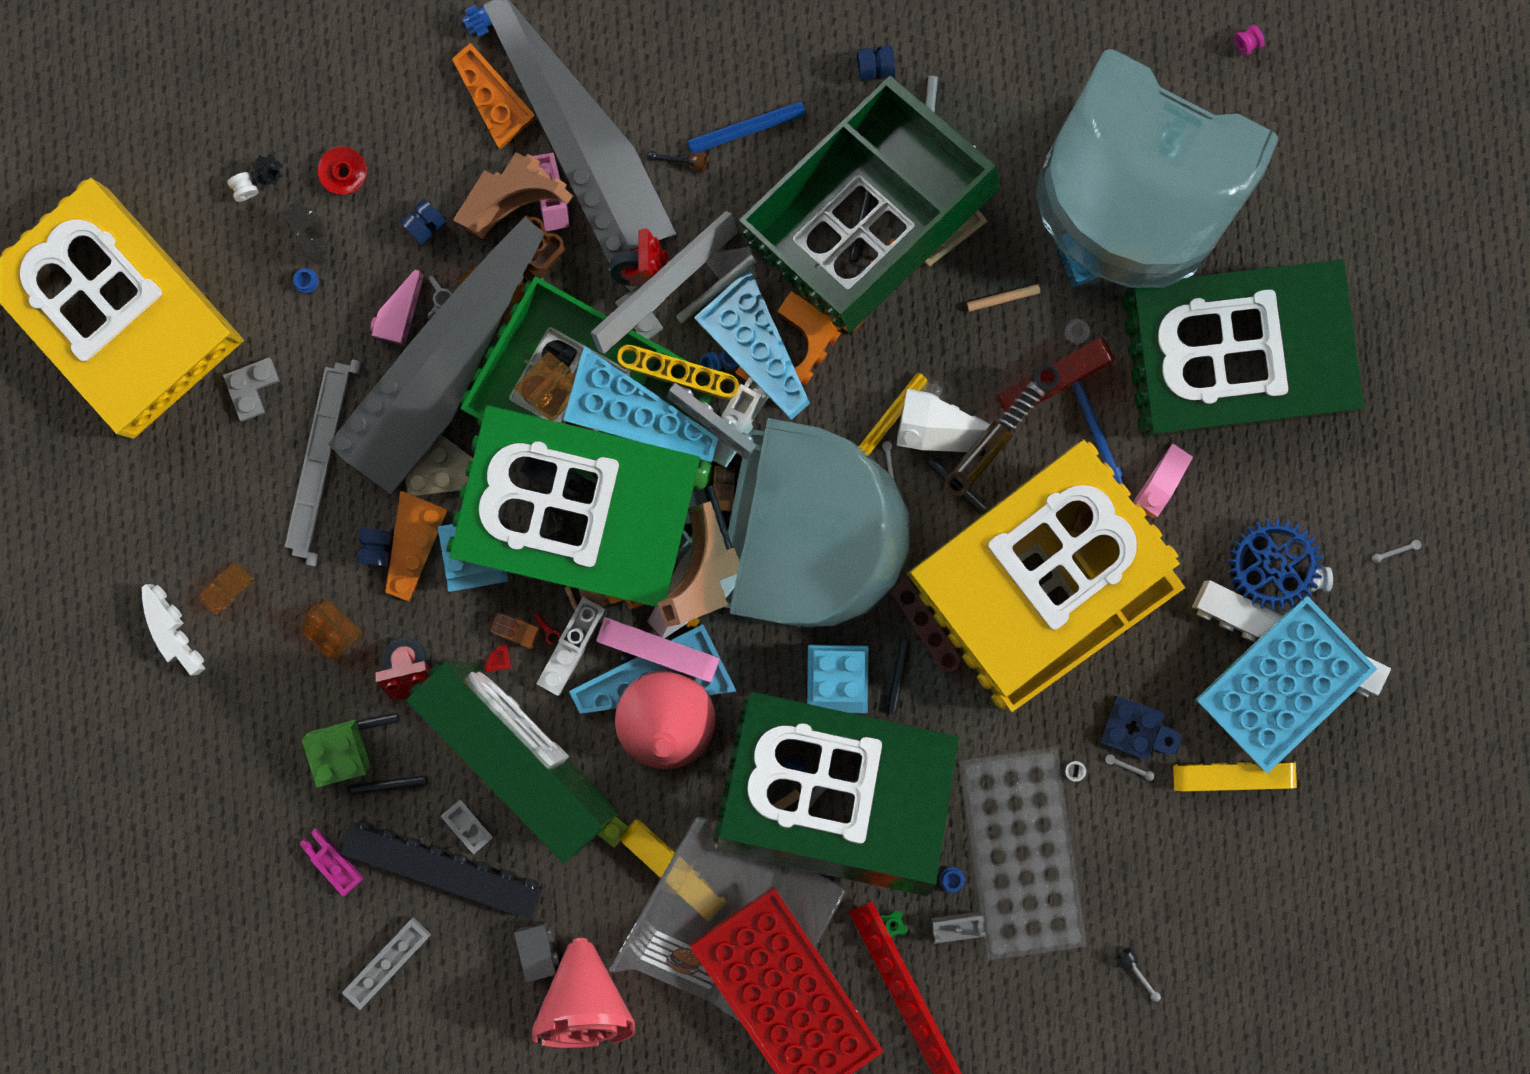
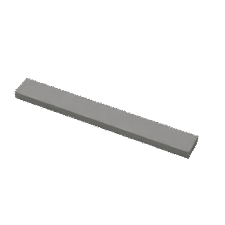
[590,211,738,354]

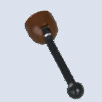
[647,151,707,173]

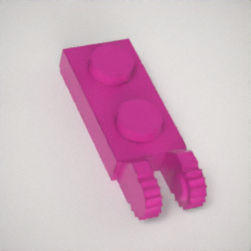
[300,828,364,897]

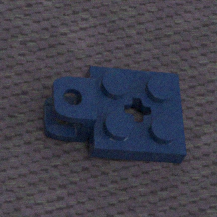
[1100,696,1182,760]

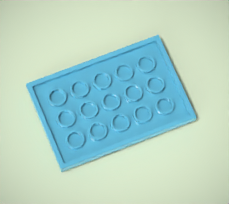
[1195,595,1377,774]

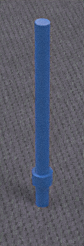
[1062,358,1124,485]

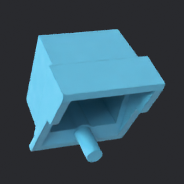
[438,517,508,592]
[807,645,868,713]

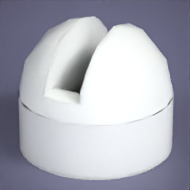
[1065,761,1086,782]

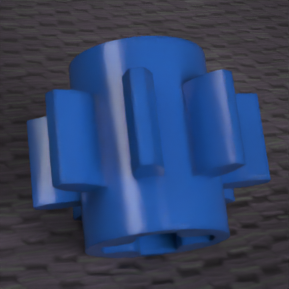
[462,5,492,37]

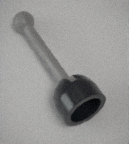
[1115,947,1161,1002]

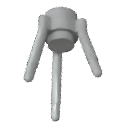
[427,276,452,319]

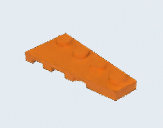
[452,43,536,150]
[385,491,447,601]

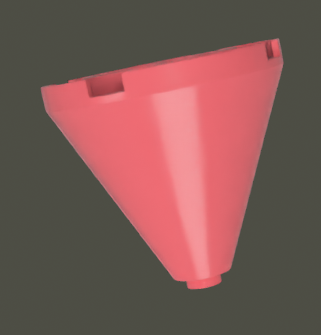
[615,670,715,769]
[532,938,635,1048]

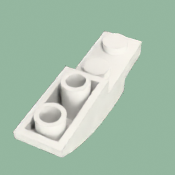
[712,377,768,468]
[142,584,206,675]
[536,597,605,696]

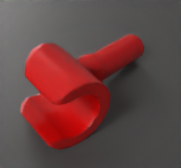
[534,613,561,645]

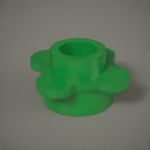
[880,910,907,938]

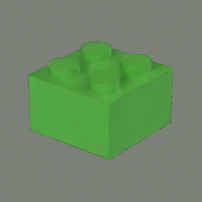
[302,720,370,787]

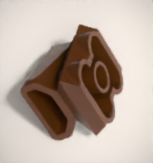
[523,216,566,281]

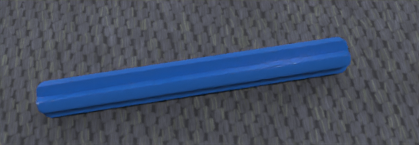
[688,102,805,153]

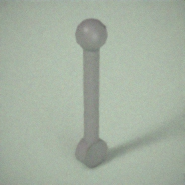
[882,441,898,491]
[1372,540,1421,563]
[1105,755,1154,781]

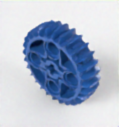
[1228,518,1324,611]

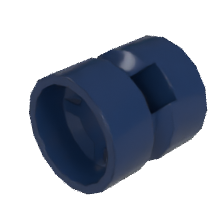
[857,45,895,82]
[399,198,447,245]
[357,528,393,566]

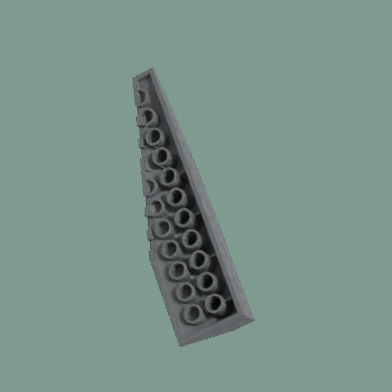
[483,0,676,264]
[328,217,544,494]

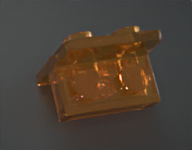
[515,352,576,421]
[300,598,363,662]

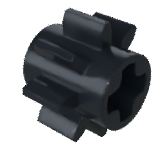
[251,154,283,186]

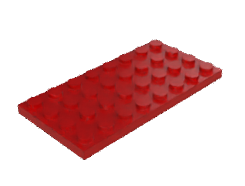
[689,886,884,1074]

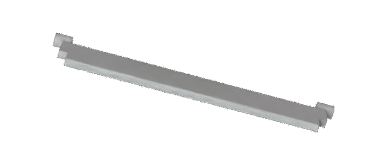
[285,360,362,566]

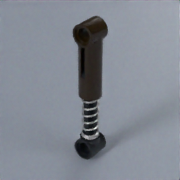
[944,364,1060,496]

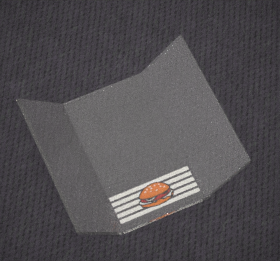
[609,817,847,1022]

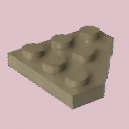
[406,435,473,496]

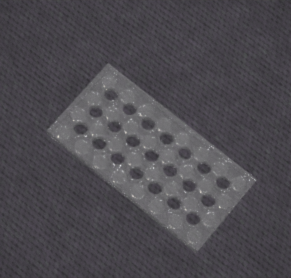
[958,747,1087,961]

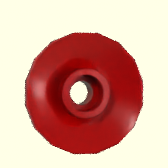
[318,146,367,195]

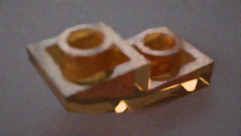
[198,561,254,616]

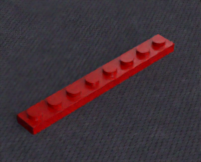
[848,901,962,1074]

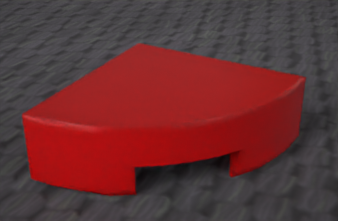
[485,644,511,672]

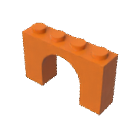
[735,291,841,399]

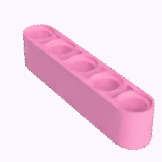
[596,617,720,682]

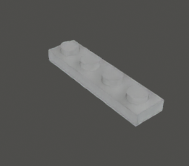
[667,383,756,460]
[342,917,431,1010]

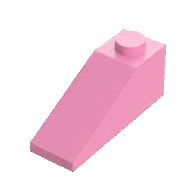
[533,152,569,231]
[370,270,424,346]
[1133,443,1193,518]

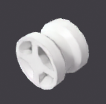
[227,172,259,202]
[1306,567,1333,592]

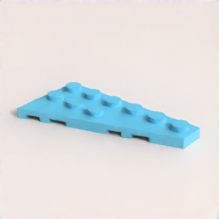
[694,268,810,420]
[563,346,718,462]
[569,625,736,714]

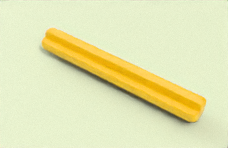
[859,373,927,455]

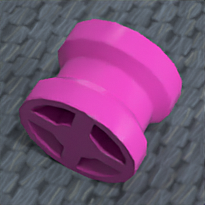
[1234,25,1265,56]

